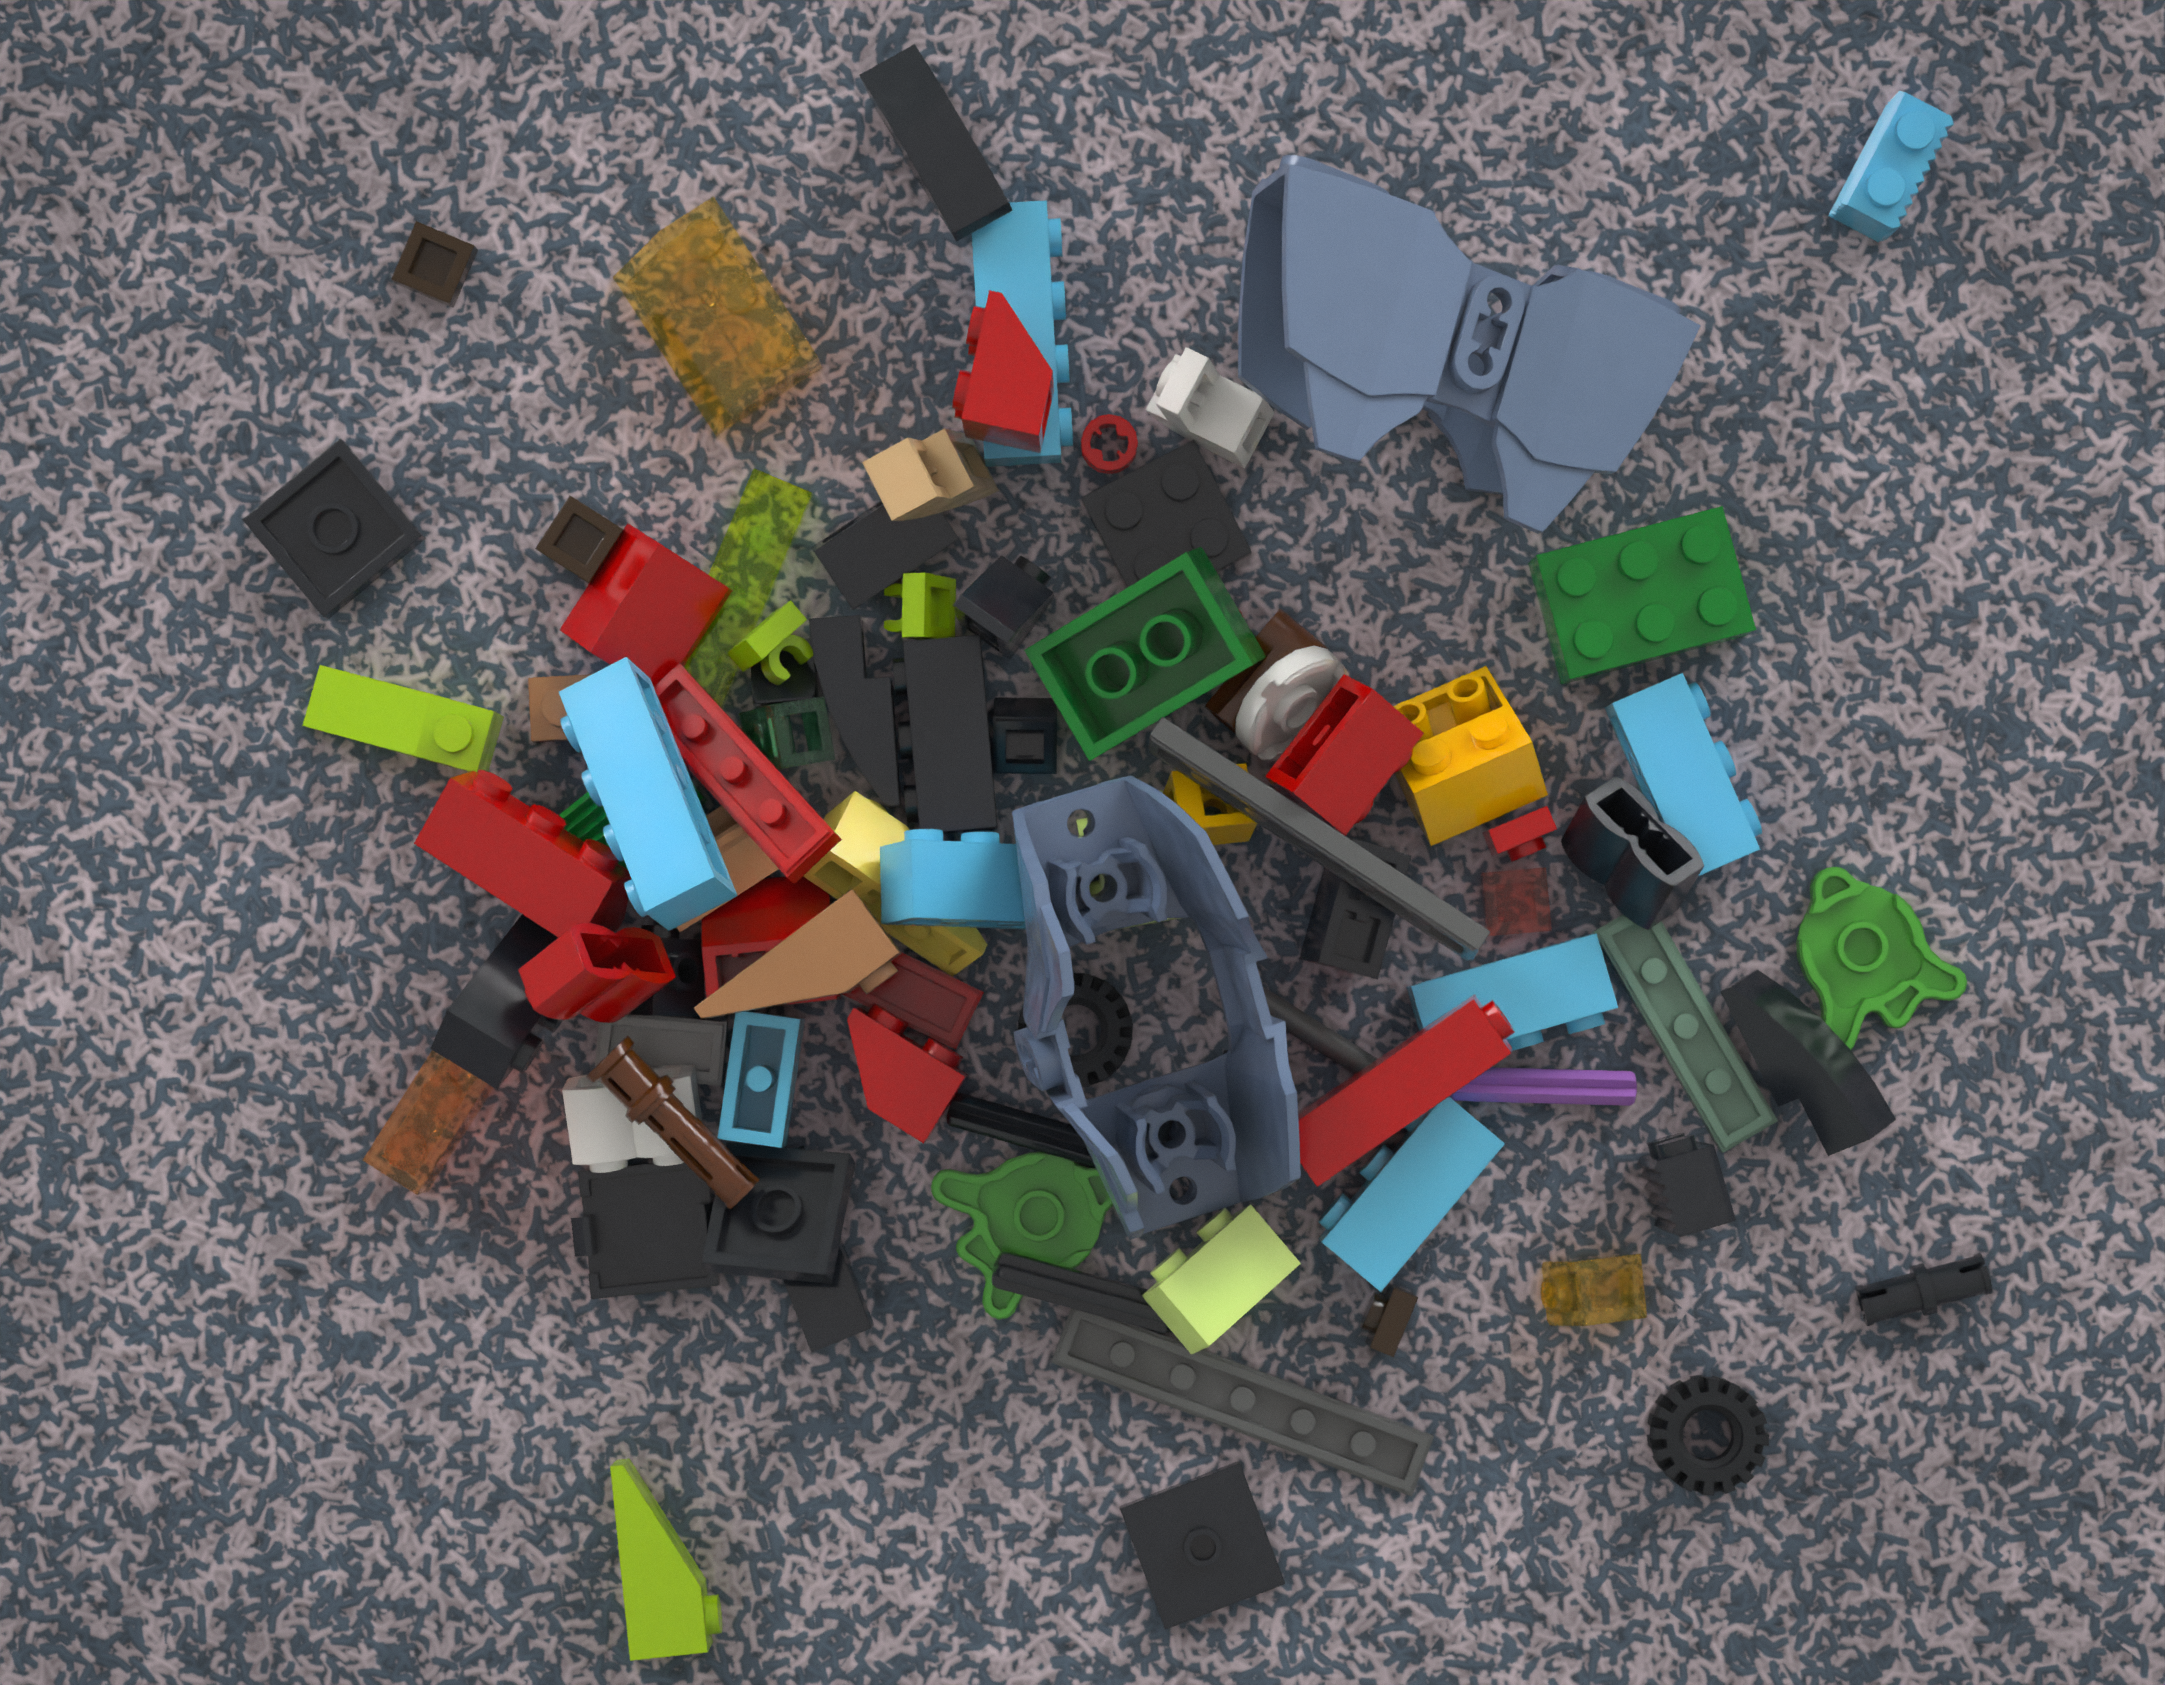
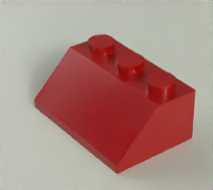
[414,770,631,938]

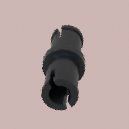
[1855,1253,1993,1326]

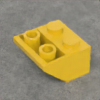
[1393,666,1548,846]

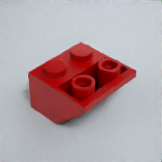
[952,290,1054,453]
[1265,674,1424,836]
[702,877,841,1006]
[847,1003,968,1144]

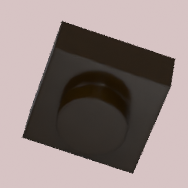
[391,221,478,308]
[535,495,625,585]
[1360,1283,1418,1357]

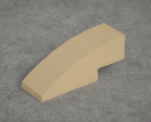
[862,428,999,521]

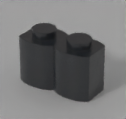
[1561,777,1704,930]

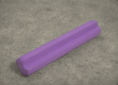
[1449,1067,1637,1106]

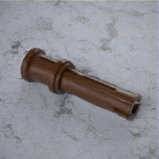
[586,1035,760,1209]

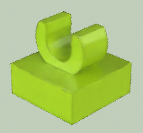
[884,572,956,640]
[727,600,814,685]

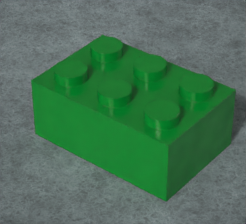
[1528,506,1756,685]
[1024,546,1266,761]

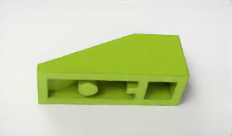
[302,665,504,772]
[610,1458,722,1661]

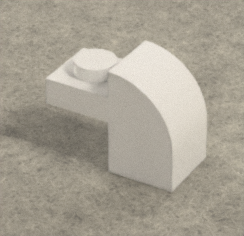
[1146,347,1274,468]

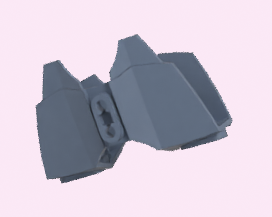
[1238,155,1701,534]
[1012,775,1301,1240]

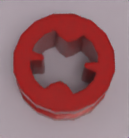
[1081,414,1138,475]

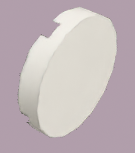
[1236,646,1349,762]

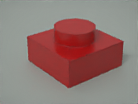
[1482,806,1557,862]

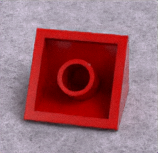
[560,523,733,686]

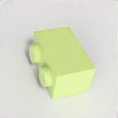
[1142,1204,1301,1355]

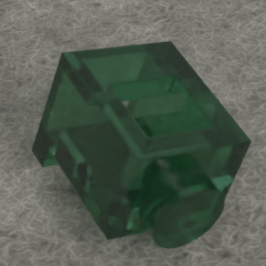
[739,696,836,771]

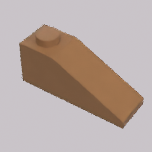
[694,889,902,1019]

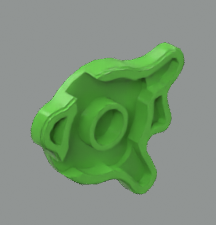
[1796,867,1967,1050]
[931,1152,1113,1320]

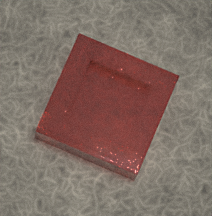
[1480,867,1552,936]

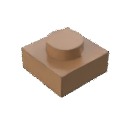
[528,674,592,743]

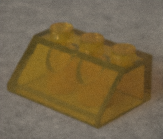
[613,196,822,437]

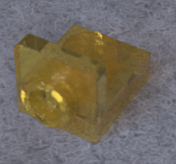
[1541,1254,1647,1326]

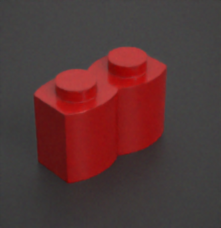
[518,923,676,1023]

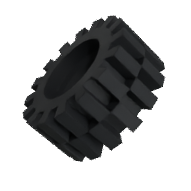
[1018,973,1133,1088]
[1647,1375,1769,1496]

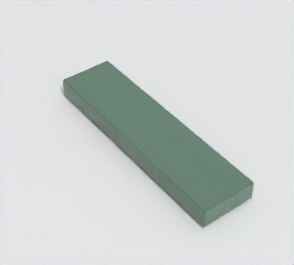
[1592,914,1778,1153]

